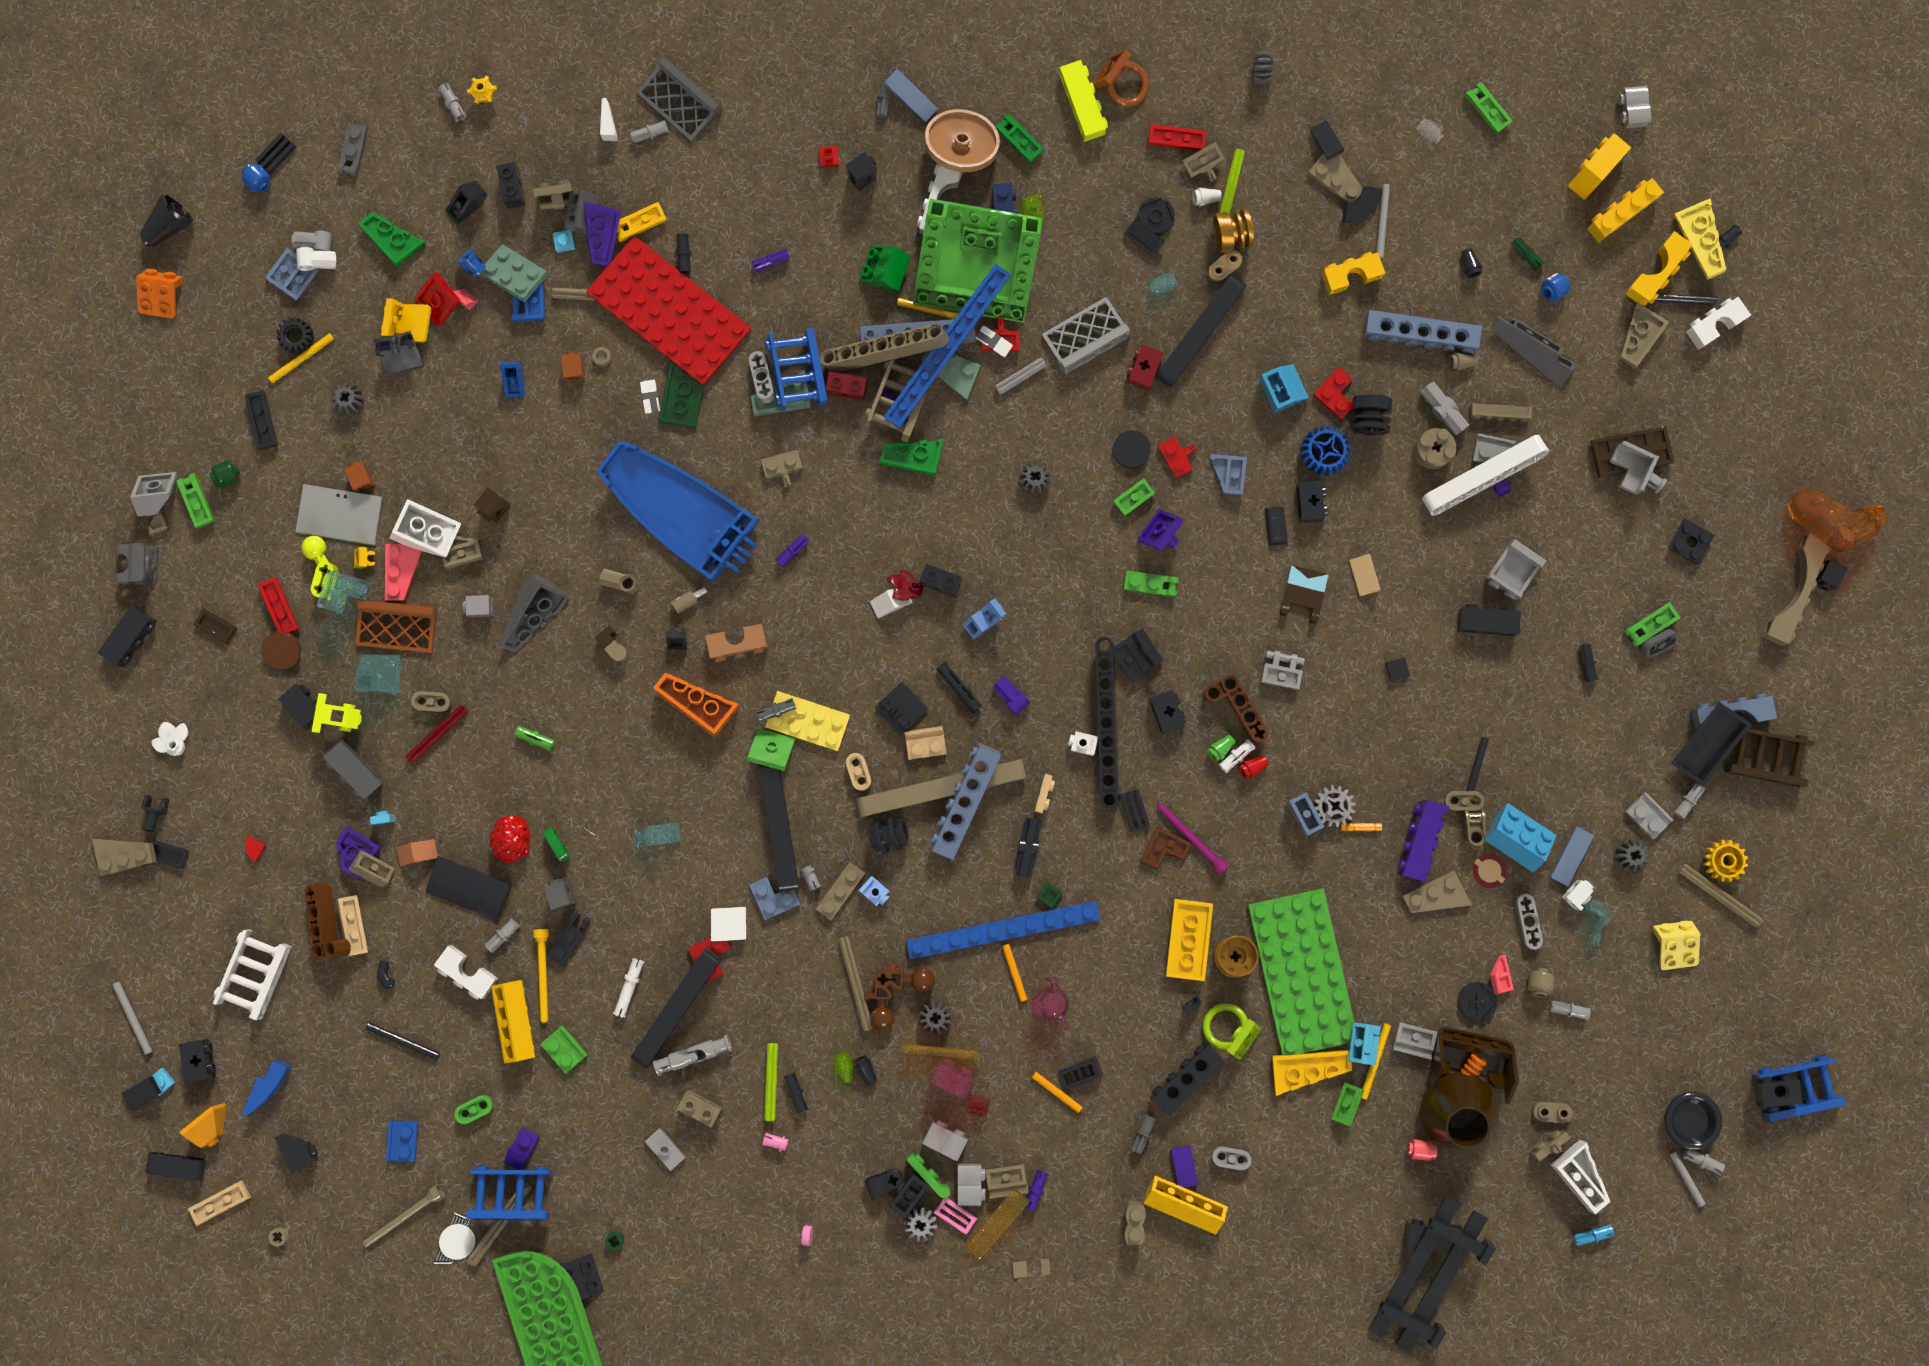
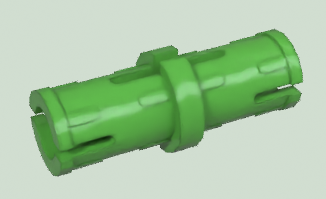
[514,725,555,751]

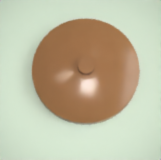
[924,109,1000,172]

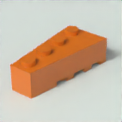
[653,673,739,738]

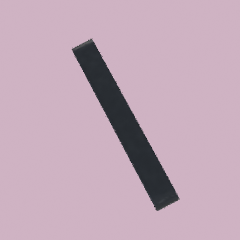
[1095,637,1120,809]

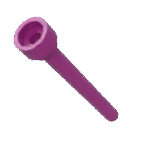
[1157,803,1230,875]

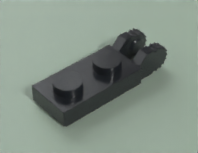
[547,911,591,966]

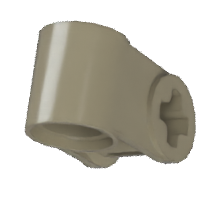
[1462,810,1486,847]

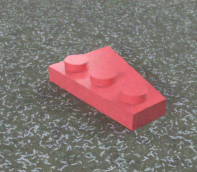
[385,544,422,601]

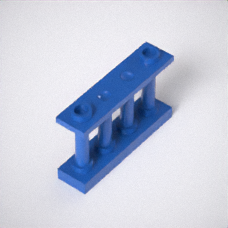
[765,328,827,412]
[1752,1055,1846,1122]
[466,1166,553,1221]

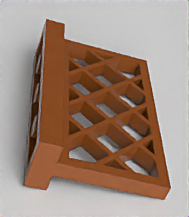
[356,599,438,653]

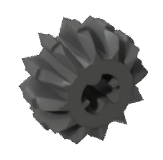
[1253,51,1274,84]
[330,382,364,415]
[1019,462,1051,494]
[1615,839,1650,872]
[919,1001,952,1034]

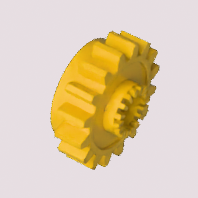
[1703,840,1748,882]

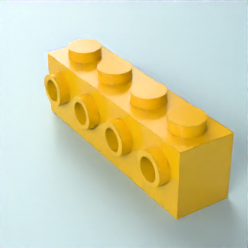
[1587,178,1664,243]
[491,980,535,1063]
[1143,1176,1228,1235]

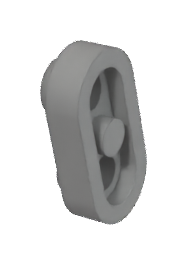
[1212,1146,1251,1170]

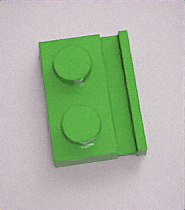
[541,1025,588,1074]

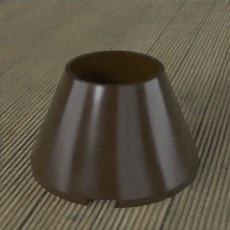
[1419,1073,1499,1149]

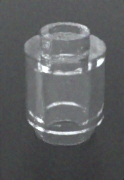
[1416,117,1444,145]

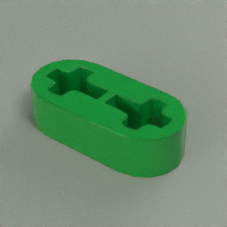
[543,826,570,863]

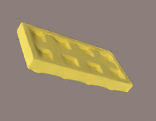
[765,691,850,751]

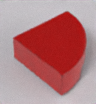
[245,836,267,862]

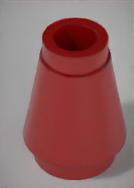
[1239,756,1269,779]

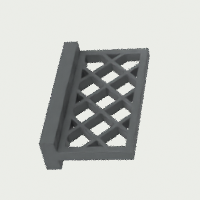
[636,56,723,142]

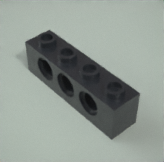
[1150,1044,1225,1117]

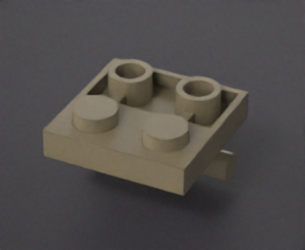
[533,180,576,210]

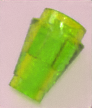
[833,1052,853,1083]

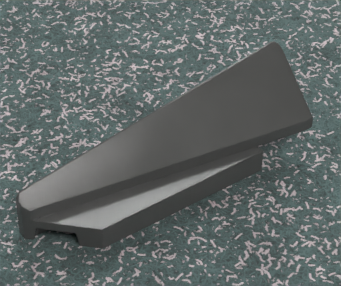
[1490,316,1576,387]

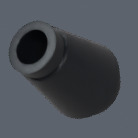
[1461,248,1483,278]
[853,1055,877,1086]

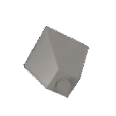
[130,472,177,516]

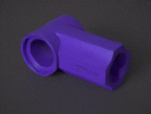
[992,676,1030,716]

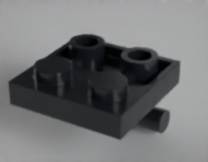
[1114,628,1164,681]

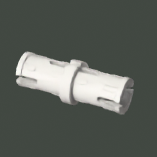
[1219,739,1255,773]

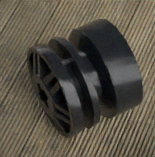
[1350,394,1392,436]

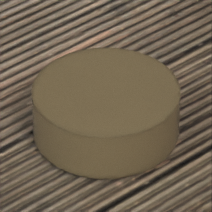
[592,347,612,367]

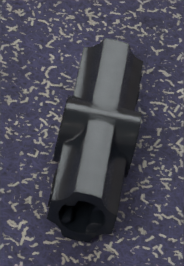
[1014,818,1042,878]

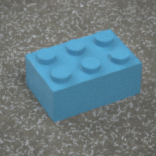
[1485,803,1556,873]

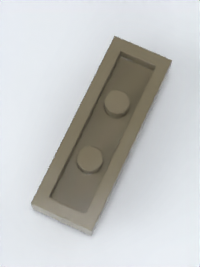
[816,862,865,920]

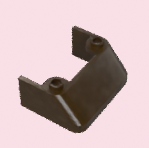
[1430,1027,1519,1104]

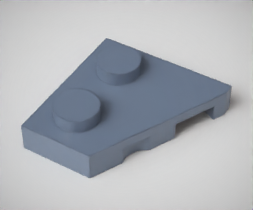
[1210,454,1247,496]

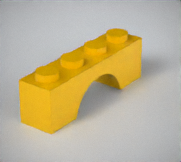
[1625,231,1693,306]

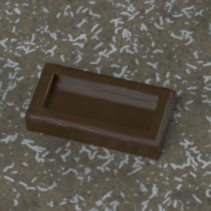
[193,608,238,644]

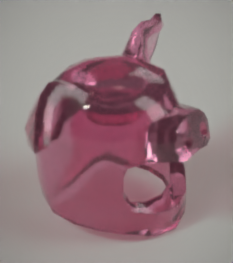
[1030,977,1069,1031]

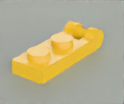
[617,202,667,243]

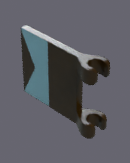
[1279,565,1329,624]

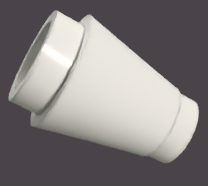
[1192,188,1221,207]

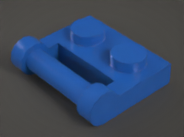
[511,282,545,322]

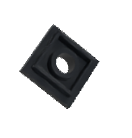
[1668,519,1715,565]

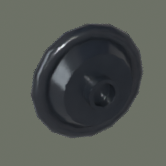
[1664,1092,1722,1150]

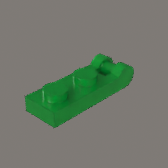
[995,114,1044,164]

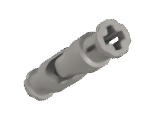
[653,1034,733,1076]

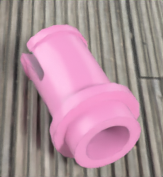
[763,1133,789,1152]

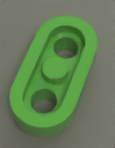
[454,1095,493,1124]

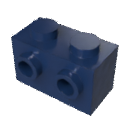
[992,183,1017,214]

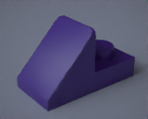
[504,1127,540,1170]

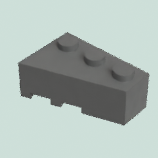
[323,736,383,799]

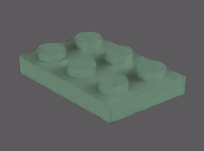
[480,244,548,302]

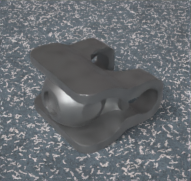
[115,543,158,585]

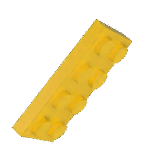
[1166,899,1213,981]

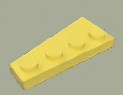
[1674,199,1726,280]

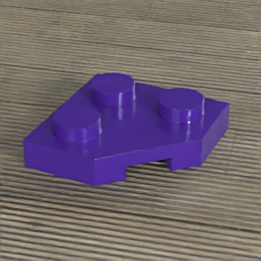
[336,826,381,880]

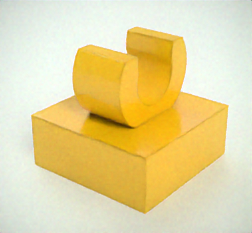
[354,547,375,569]

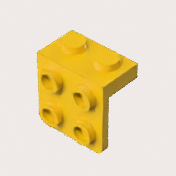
[381,298,431,343]

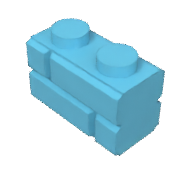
[1348,1022,1381,1065]

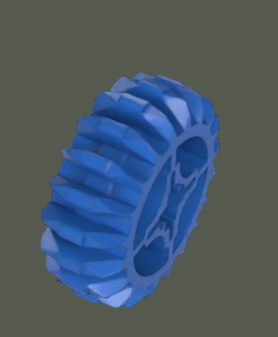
[1300,425,1352,476]

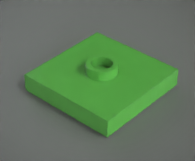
[747,728,795,771]

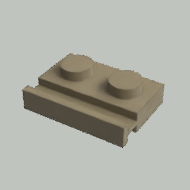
[985,1164,1029,1199]

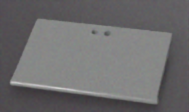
[295,484,383,546]

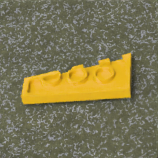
[1272,1050,1352,1096]

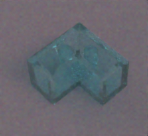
[317,570,372,614]

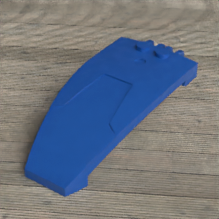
[596,440,759,582]

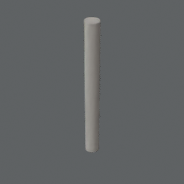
[1376,184,1390,259]
[112,982,153,1055]

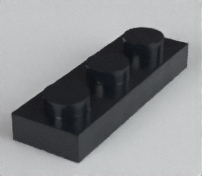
[244,390,278,451]

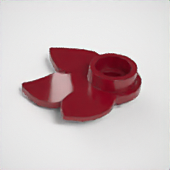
[887,570,923,601]

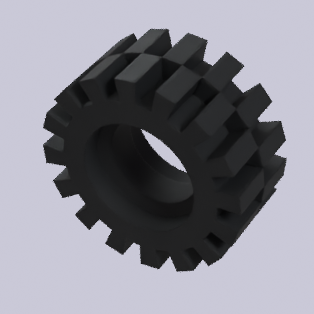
[276,317,314,354]

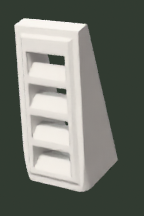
[600,98,618,141]

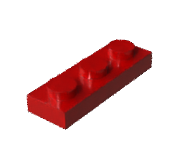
[1148,124,1206,151]
[258,577,300,634]

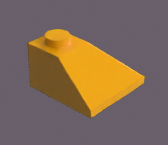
[180,1103,227,1148]

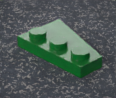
[358,212,425,267]
[880,439,944,476]

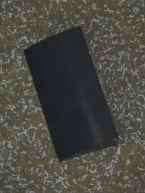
[1671,702,1752,786]
[426,856,512,921]

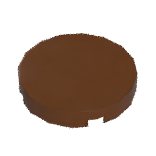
[261,631,301,669]

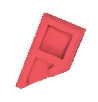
[1490,955,1514,994]

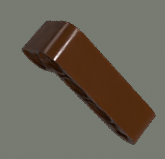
[1203,675,1268,743]
[305,883,351,960]

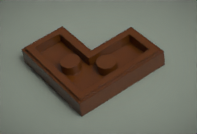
[1140,826,1192,869]

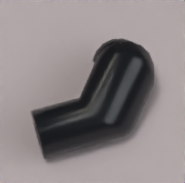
[377,961,395,989]

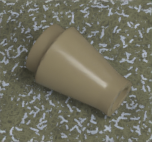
[1448,352,1478,371]

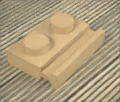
[905,726,947,760]

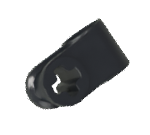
[864,1168,903,1200]

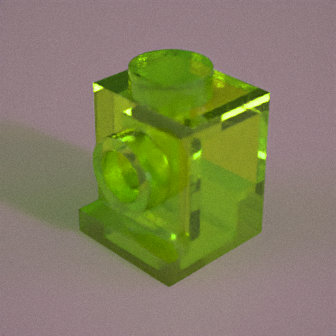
[1021,194,1045,222]

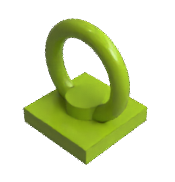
[1203,1003,1262,1060]

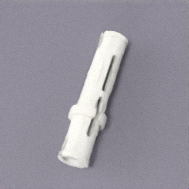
[613,958,644,1018]

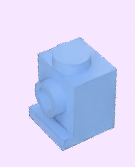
[859,876,890,906]

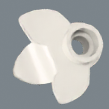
[152,722,188,756]

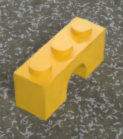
[1321,252,1385,295]

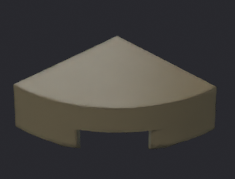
[149,511,170,536]

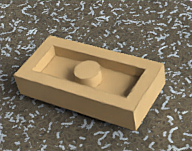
[1034,774,1055,814]

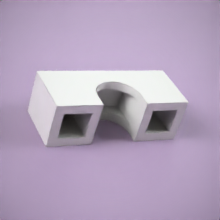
[1686,297,1751,350]
[434,945,499,1000]

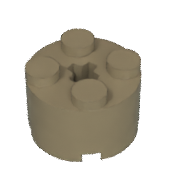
[1413,428,1456,470]

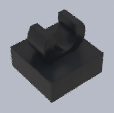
[666,627,688,650]

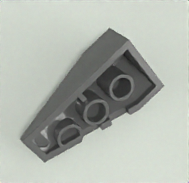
[498,573,570,652]

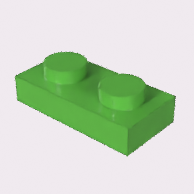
[1113,478,1155,517]
[1331,1082,1364,1127]

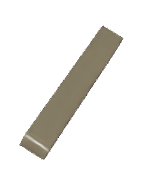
[820,324,949,373]

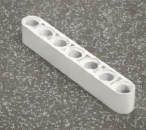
[1422,435,1549,516]

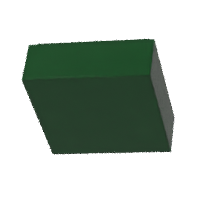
[1036,882,1063,909]

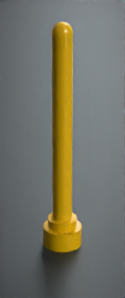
[533,929,549,1023]

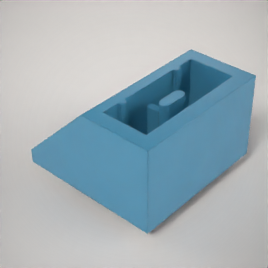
[1259,364,1309,413]

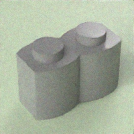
[1618,86,1651,128]
[922,1120,968,1161]
[958,1164,985,1206]

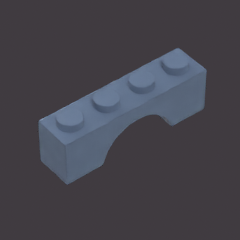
[1691,694,1777,732]

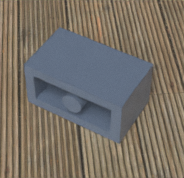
[1286,792,1324,836]

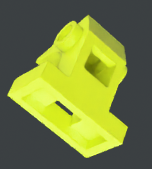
[312,693,361,733]

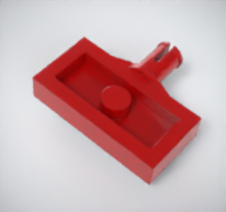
[981,318,1019,352]
[1158,436,1197,479]

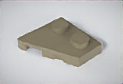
[442,536,483,569]

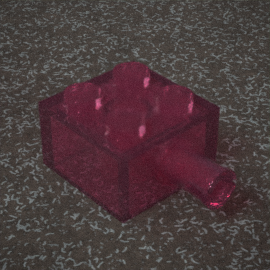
[930,1056,975,1100]

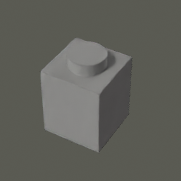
[463,595,493,617]

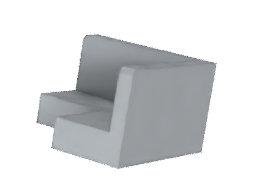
[1609,441,1659,495]

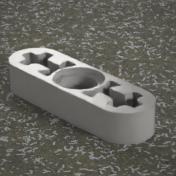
[749,351,775,403]
[1515,894,1543,950]

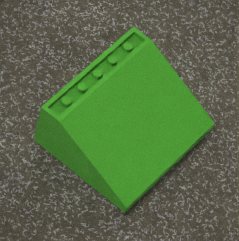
[913,199,1042,323]

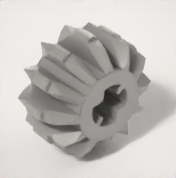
[904,1207,937,1242]

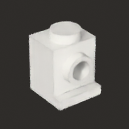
[1068,731,1098,756]
[1562,880,1594,911]

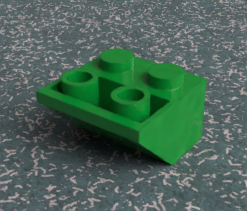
[859,246,911,291]

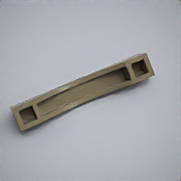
[1761,531,1832,646]

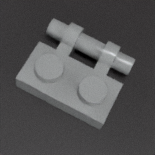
[1261,650,1305,690]

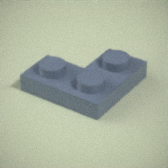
[749,877,800,920]

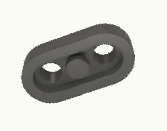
[1641,629,1679,658]

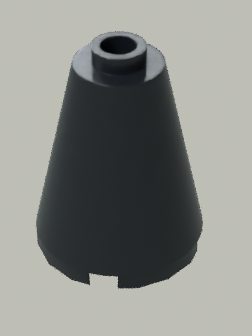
[140,194,193,247]

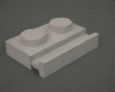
[1472,433,1516,463]
[1625,792,1673,839]
[1392,1022,1438,1059]

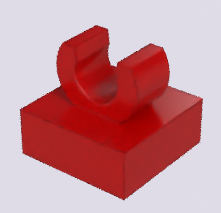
[819,146,839,168]

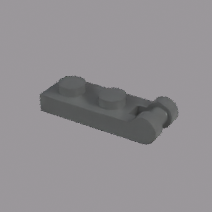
[337,123,368,177]

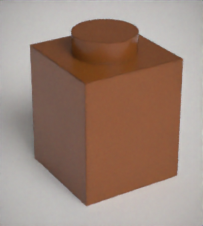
[561,351,585,382]
[345,461,375,493]

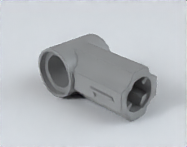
[292,231,332,251]

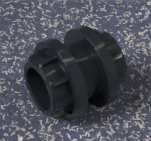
[869,817,909,854]

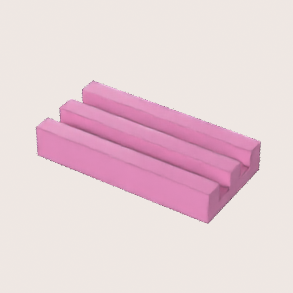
[934,1197,977,1235]

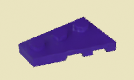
[583,201,621,266]

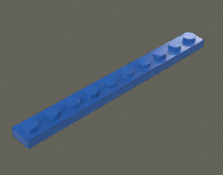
[884,263,1011,429]
[906,901,1100,959]

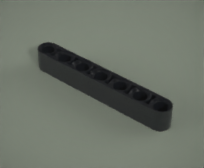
[1155,274,1247,388]
[759,764,800,893]
[630,948,722,1069]

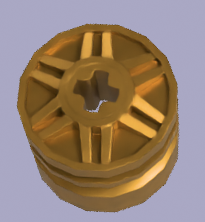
[1213,208,1254,253]
[1213,935,1259,978]

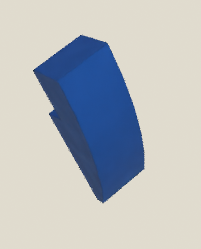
[242,1060,292,1116]

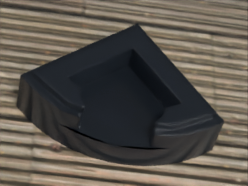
[1182,996,1202,1014]

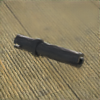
[936,662,982,713]

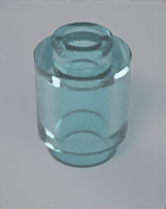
[1148,272,1177,297]

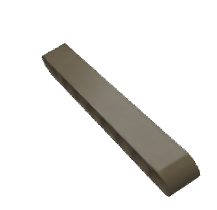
[856,759,1027,818]

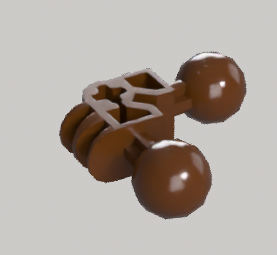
[864,961,935,1031]

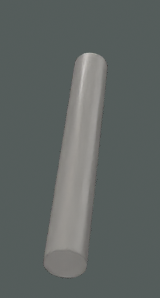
[1669,1151,1706,1207]

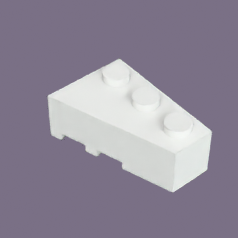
[1551,1140,1610,1214]

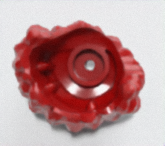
[489,815,531,863]

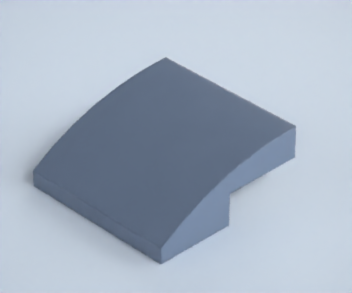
[265,248,319,301]

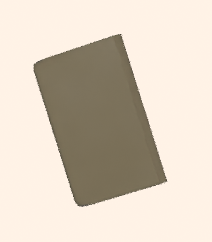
[349,850,395,887]

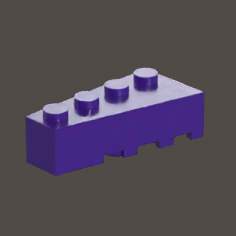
[1398,800,1450,882]

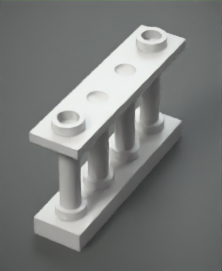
[213,930,292,1020]

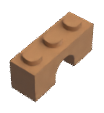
[706,624,768,662]

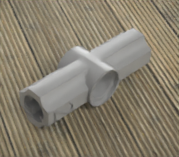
[1420,381,1469,436]

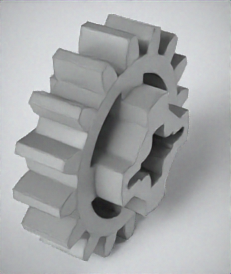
[1313,785,1356,827]

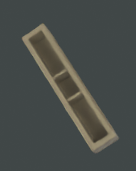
[1470,403,1532,423]

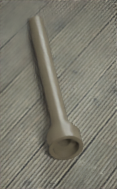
[362,1184,445,1248]

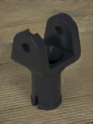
[141,795,169,832]

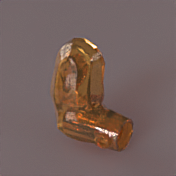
[1787,489,1888,553]

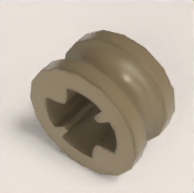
[268,1227,289,1247]

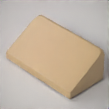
[1349,554,1380,597]

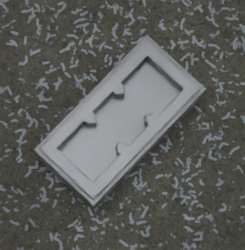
[645,1128,686,1171]

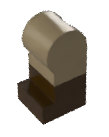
[595,626,629,662]

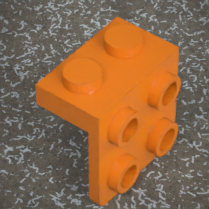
[136,269,183,318]

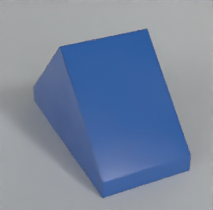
[500,362,525,397]

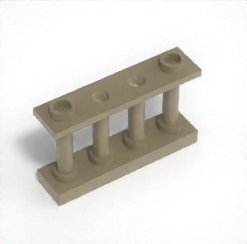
[864,359,928,443]

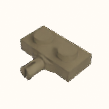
[1182,142,1224,182]
[761,449,803,487]
[1530,1130,1571,1161]

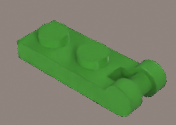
[1464,82,1513,135]
[177,473,215,529]
[1123,570,1179,597]
[1624,602,1680,647]
[906,1152,950,1198]

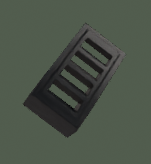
[1058,1056,1103,1090]

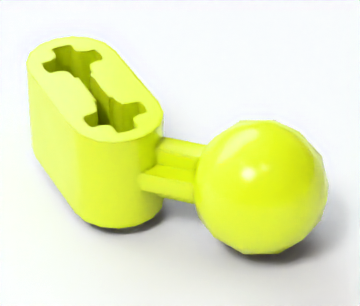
[301,536,338,599]

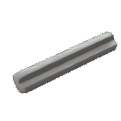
[995,358,1046,394]

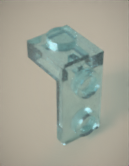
[634,822,681,849]
[1582,899,1611,946]

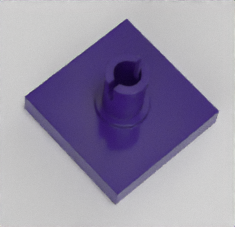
[1137,509,1184,551]

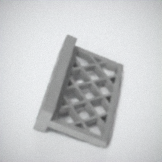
[1042,297,1130,375]

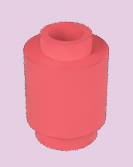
[1407,1139,1437,1161]

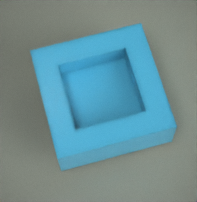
[553,230,575,253]
[370,811,395,825]
[152,1068,176,1096]

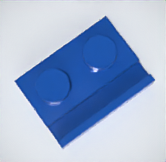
[386,1120,419,1162]

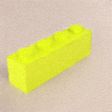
[1059,60,1108,142]

